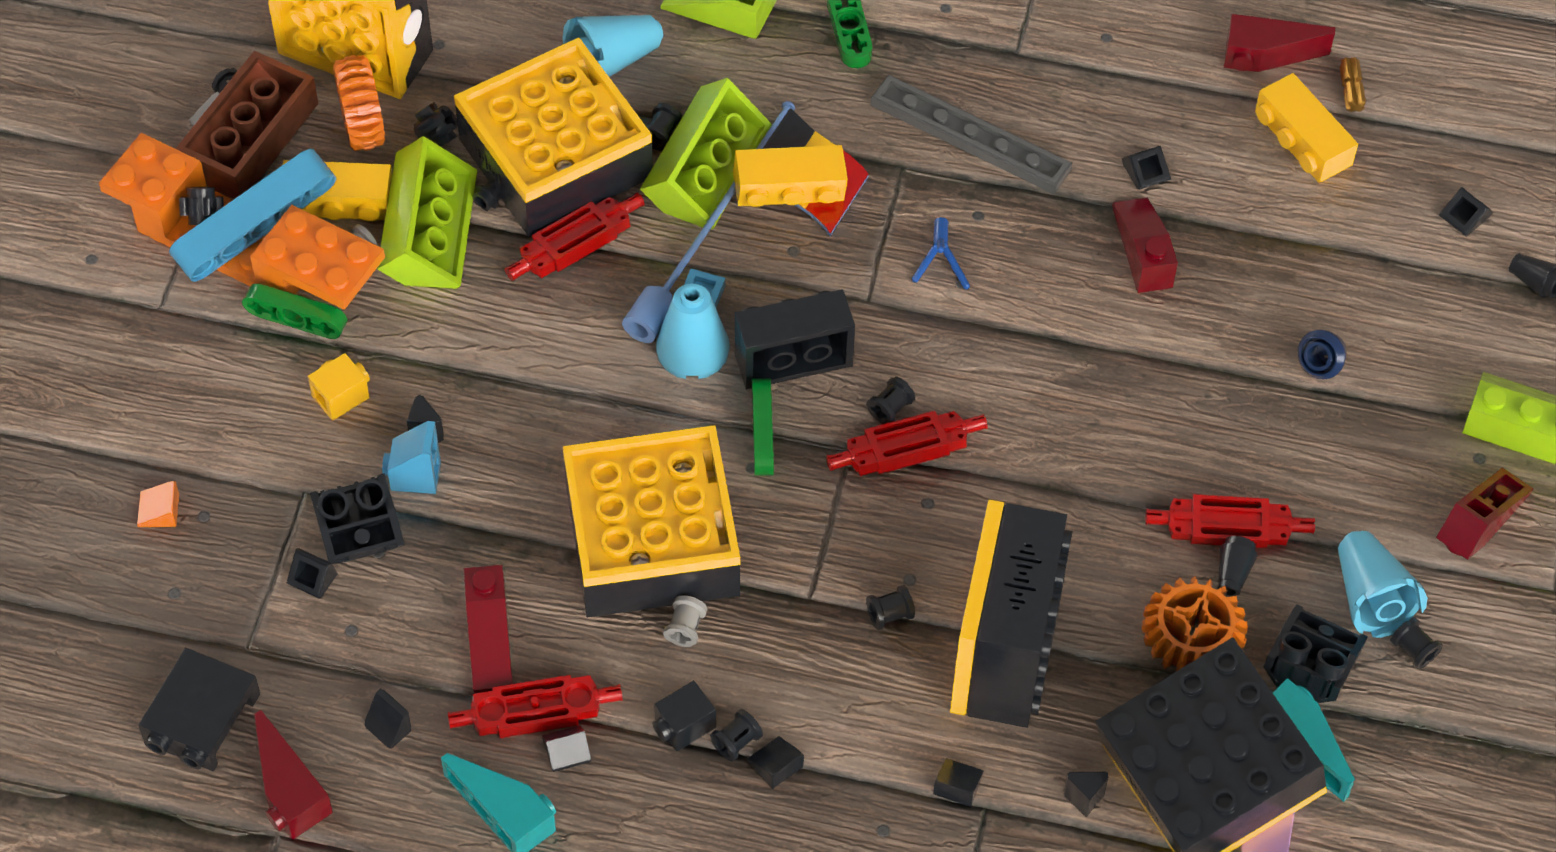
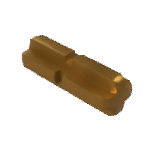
[1340,57,1366,112]

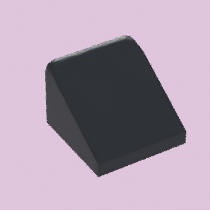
[1122,145,1171,190]
[1438,187,1493,237]
[365,688,411,748]
[748,736,804,789]
[933,758,984,807]

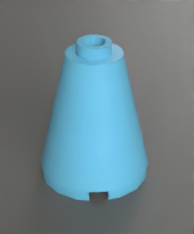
[562,15,663,77]
[656,284,730,379]
[1338,531,1428,638]

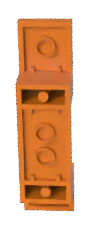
[99,133,385,310]

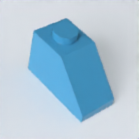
[382,421,441,494]

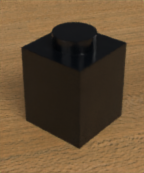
[652,680,716,751]

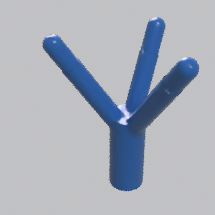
[912,217,970,289]

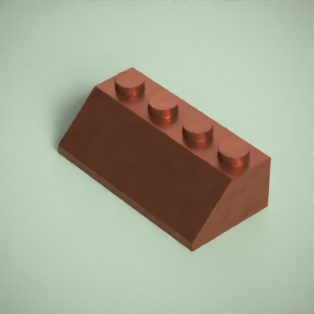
[175,50,319,199]

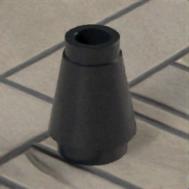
[1509,253,1556,298]
[1217,536,1258,596]

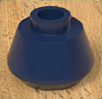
[1298,330,1347,380]

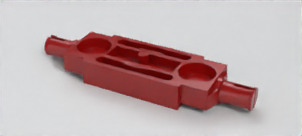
[504,192,645,281]
[826,411,988,476]
[1145,494,1315,548]
[448,675,623,738]

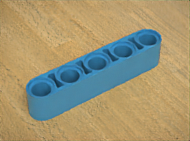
[169,149,336,282]

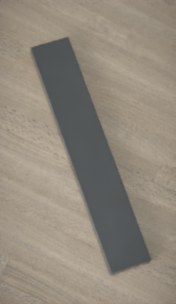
[871,75,1072,194]

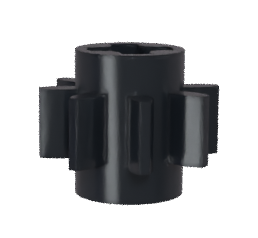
[414,102,458,147]
[179,187,224,225]

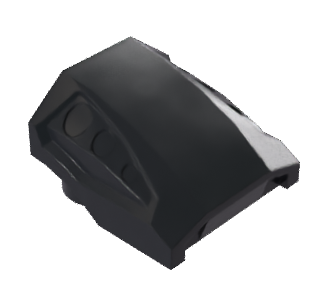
[310,473,405,565]
[1263,604,1368,703]

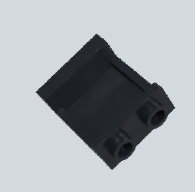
[138,647,260,771]

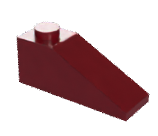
[1224,14,1336,72]
[1112,197,1178,293]
[1436,467,1534,560]
[463,565,513,694]
[254,710,333,840]

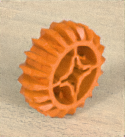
[333,55,385,151]
[1141,576,1248,672]

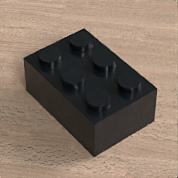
[735,289,855,390]

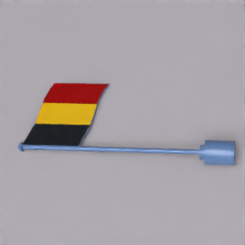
[622,101,869,343]

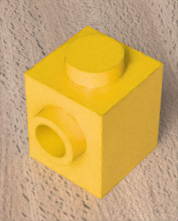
[308,353,370,421]

